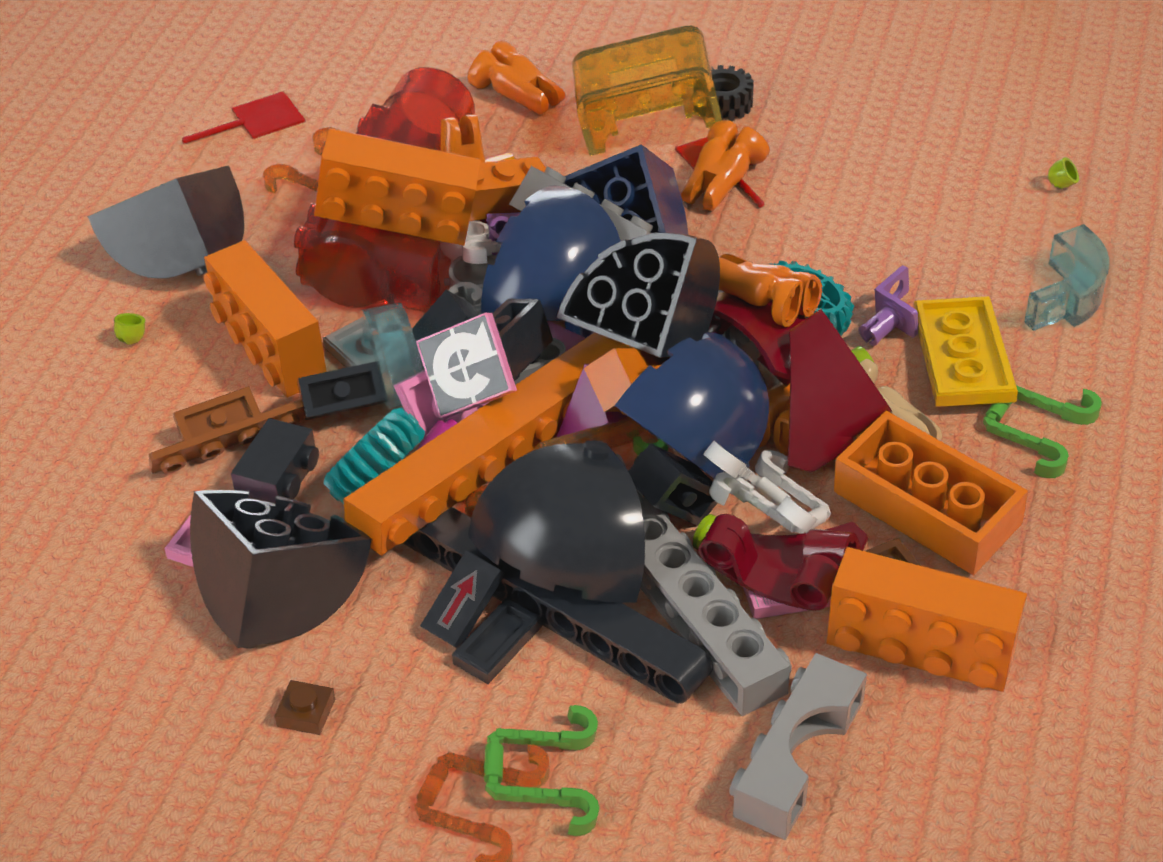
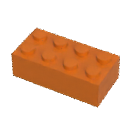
[314,128,481,246]
[203,240,327,398]
[834,411,1028,576]
[826,547,1027,692]

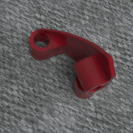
[708,292,806,387]
[787,309,892,473]
[699,514,868,611]

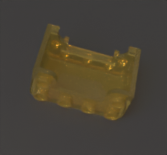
[572,25,722,156]

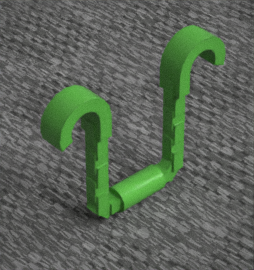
[983,385,1102,478]
[484,705,599,836]

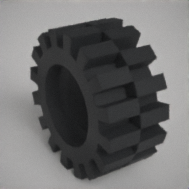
[693,65,754,122]

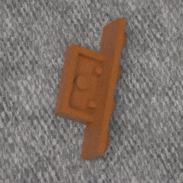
[149,386,305,474]

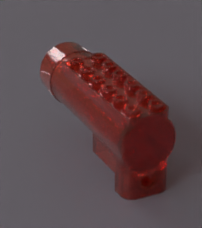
[294,67,475,313]

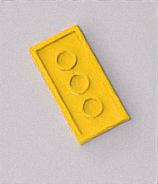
[913,296,1018,407]

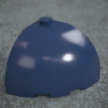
[563,144,688,235]
[481,185,621,321]
[614,332,769,479]

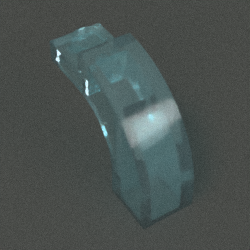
[1024,224,1110,331]
[361,302,423,408]

